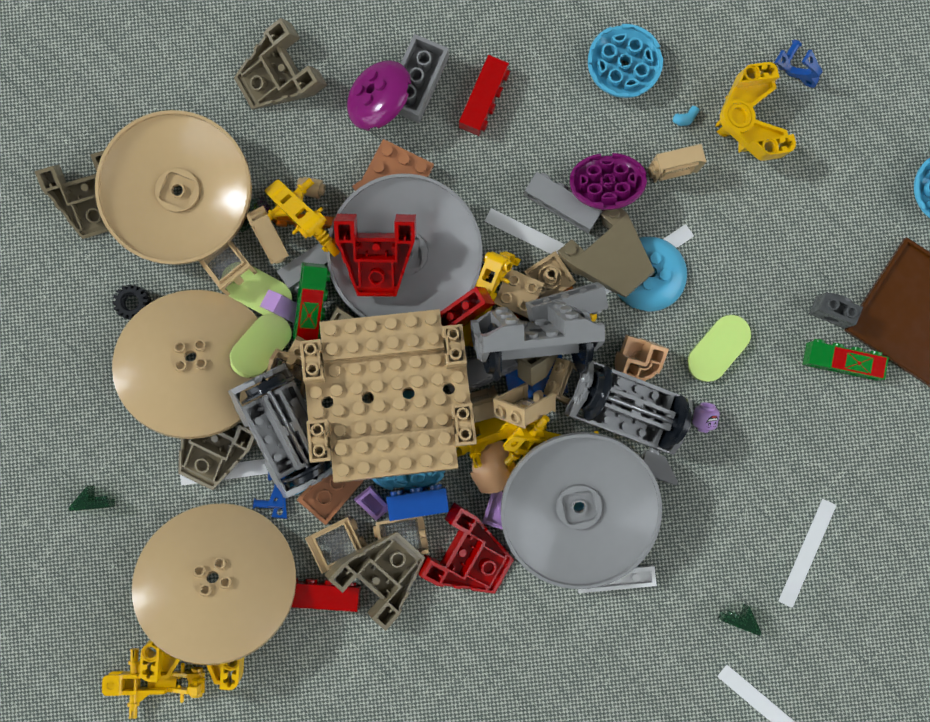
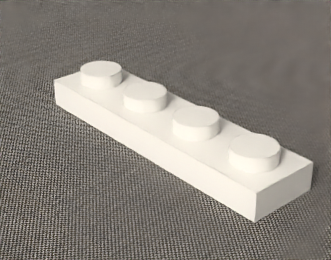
[578,565,657,593]

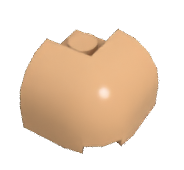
[615,335,669,381]
[470,441,516,494]

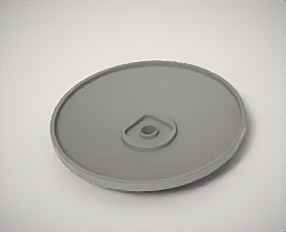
[327,174,482,317]
[501,432,662,589]

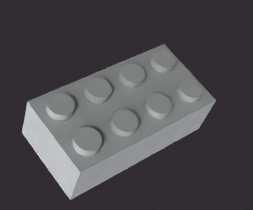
[398,34,449,123]

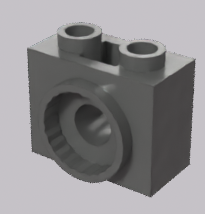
[809,292,863,329]

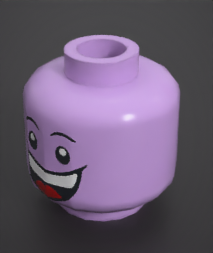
[692,402,720,433]

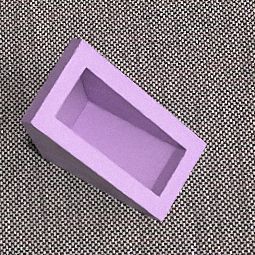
[260,290,297,323]
[354,485,388,521]

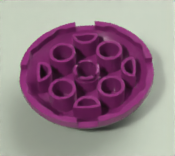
[347,60,411,131]
[570,153,647,210]

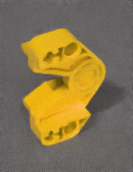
[715,62,796,161]
[139,640,244,690]

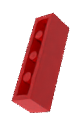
[459,54,511,136]
[440,286,495,326]
[291,577,361,612]

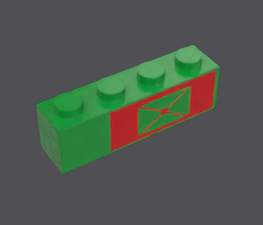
[293,262,330,341]
[802,339,889,381]

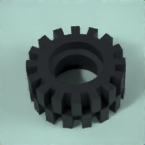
[113,285,152,320]

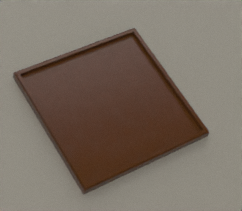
[844,237,930,387]

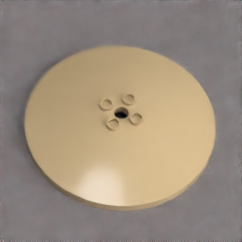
[95,110,252,265]
[112,290,267,439]
[132,503,296,665]

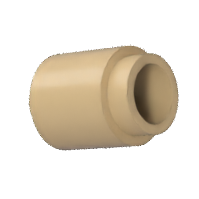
[296,177,326,199]

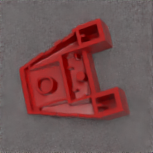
[334,214,416,297]
[418,503,514,594]

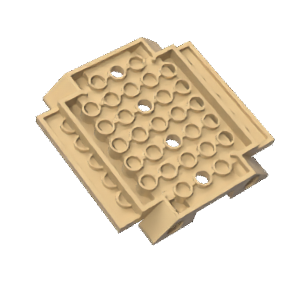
[300,309,477,483]

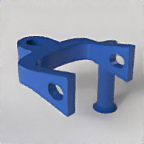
[774,40,823,88]
[253,472,288,519]

